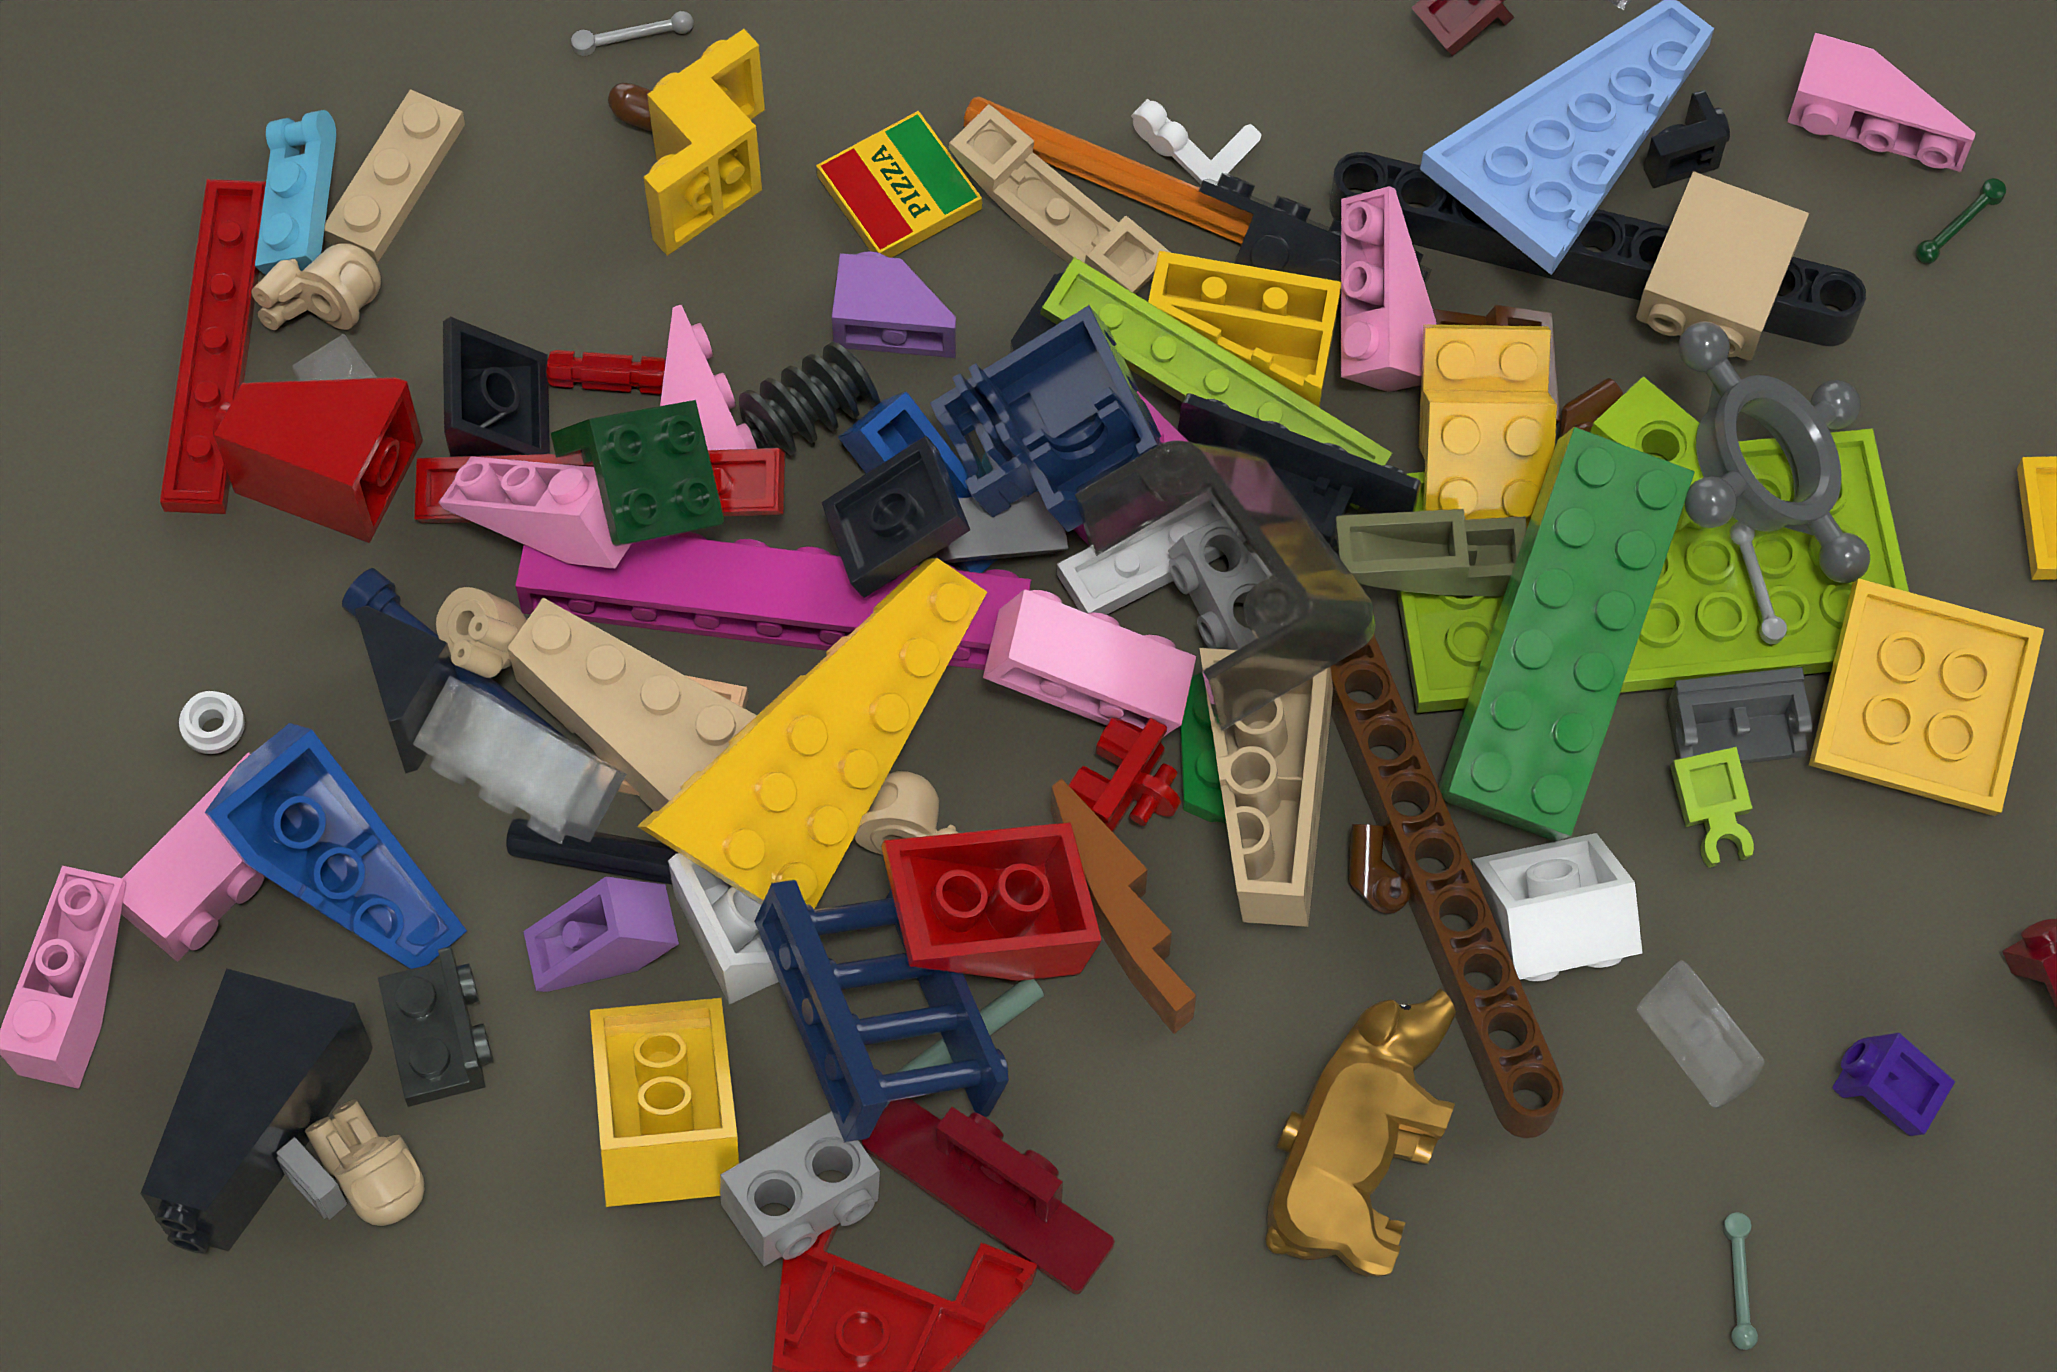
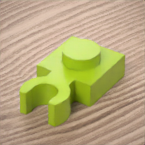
[1670,747,1754,868]

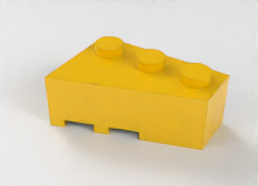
[1148,251,1342,408]

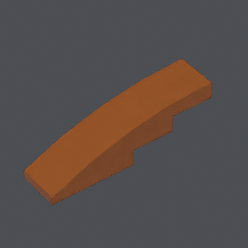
[1051,778,1196,1034]

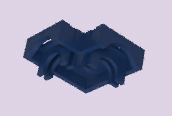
[930,305,1177,532]

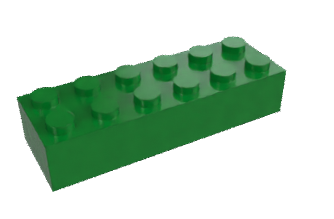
[1438,427,1695,841]

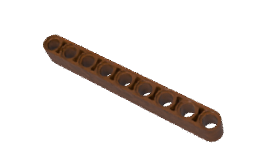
[1308,603,1564,1138]

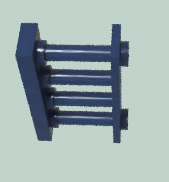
[754,880,1009,1143]

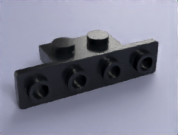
[1199,172,1432,316]
[1178,393,1421,551]

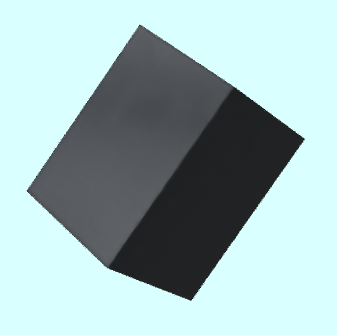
[443,316,550,457]
[355,606,462,774]

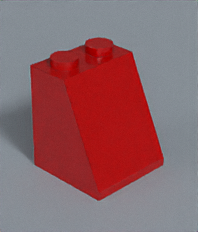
[213,377,423,543]

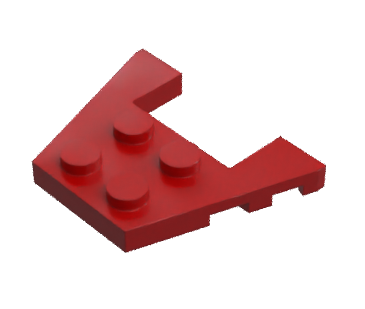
[772,1180,1038,1372]

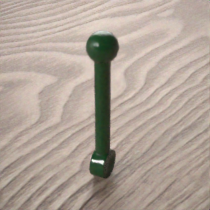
[1916,178,2006,264]

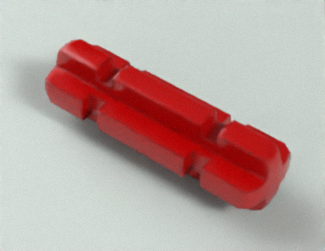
[546,350,666,394]

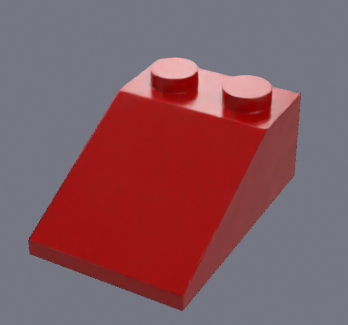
[881,822,1102,981]

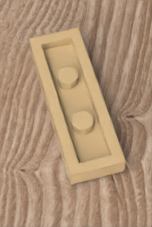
[324,89,465,264]

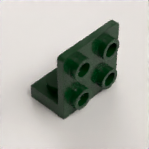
[550,400,724,546]

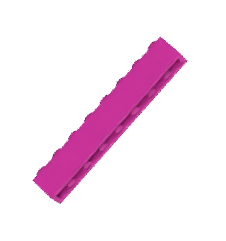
[515,532,1031,670]

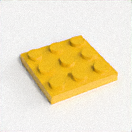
[1809,578,2044,816]

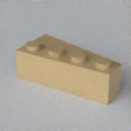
[507,598,757,811]
[1199,648,1333,927]

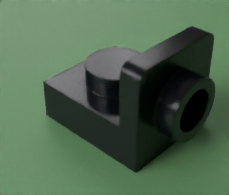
[1644,90,1730,189]

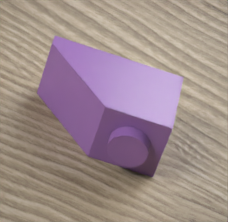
[832,251,957,358]
[523,876,679,992]

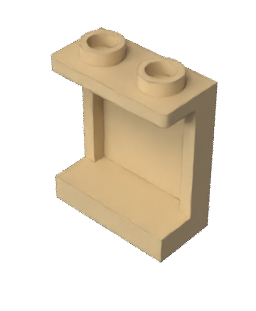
[1636,171,1809,360]

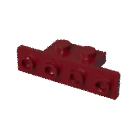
[862,1098,1115,1294]

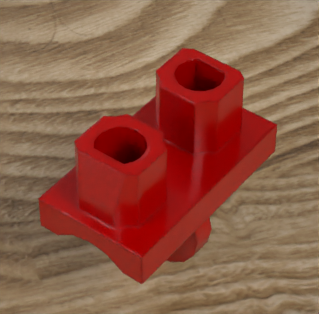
[1068,717,1181,833]

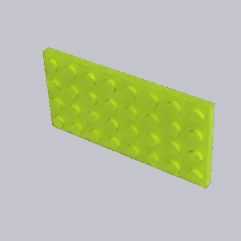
[1396,428,1909,713]

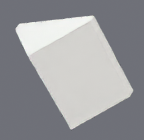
[668,853,779,1004]

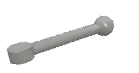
[571,11,694,56]
[1730,521,1787,644]

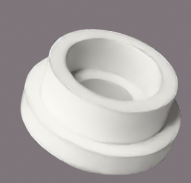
[179,691,245,754]

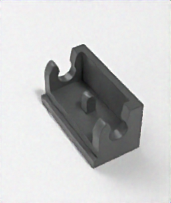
[1666,667,1812,764]

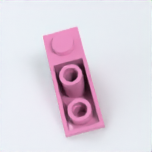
[1787,33,1976,172]
[1341,186,1436,392]
[660,305,757,450]
[439,456,632,568]
[0,866,126,1089]

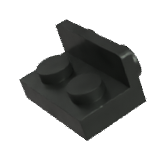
[378,946,493,1107]

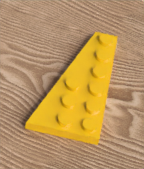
[637,558,987,909]

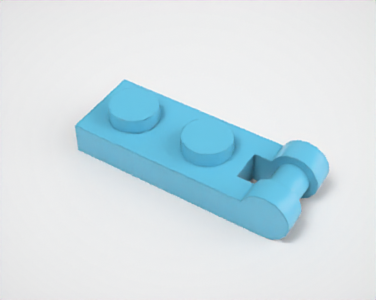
[255,110,336,275]

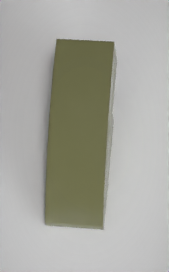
[1335,509,1527,596]

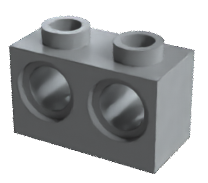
[1168,506,1306,651]
[720,1111,880,1267]

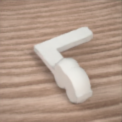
[1131,99,1262,184]

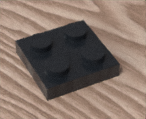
[821,436,971,598]

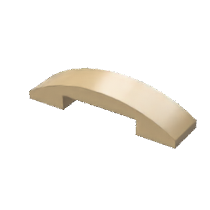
[949,104,1171,294]

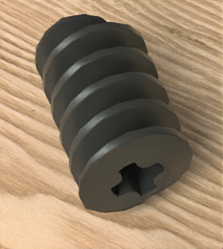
[739,341,880,455]

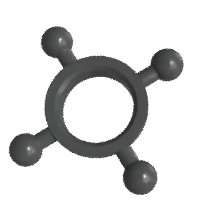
[1678,321,1870,583]

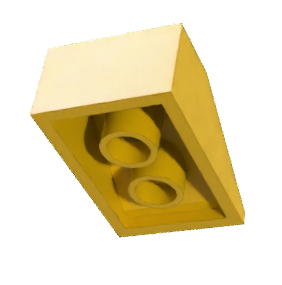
[590,998,739,1207]

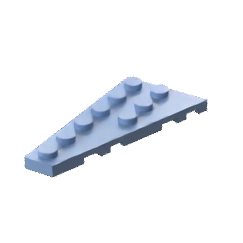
[1420,0,1714,275]

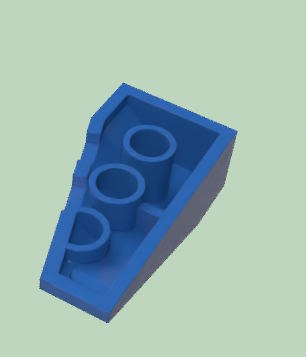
[205,723,467,969]

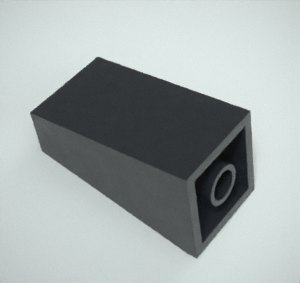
[140,968,373,1253]

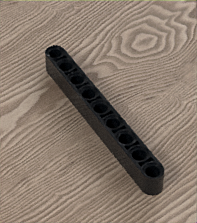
[1329,152,1866,347]

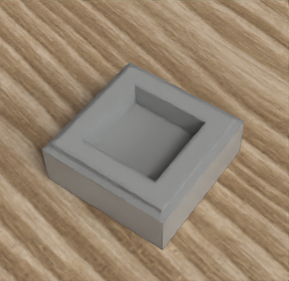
[276,1137,348,1220]

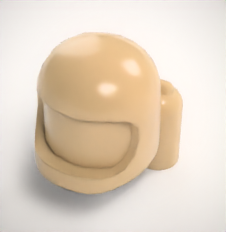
[251,244,381,330]
[436,587,527,678]
[855,771,958,855]
[305,1099,425,1226]

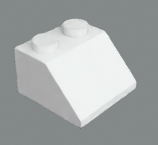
[1472,833,1643,981]

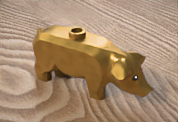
[1265,989,1456,1277]

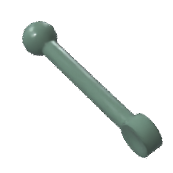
[1723,1212,1758,1350]

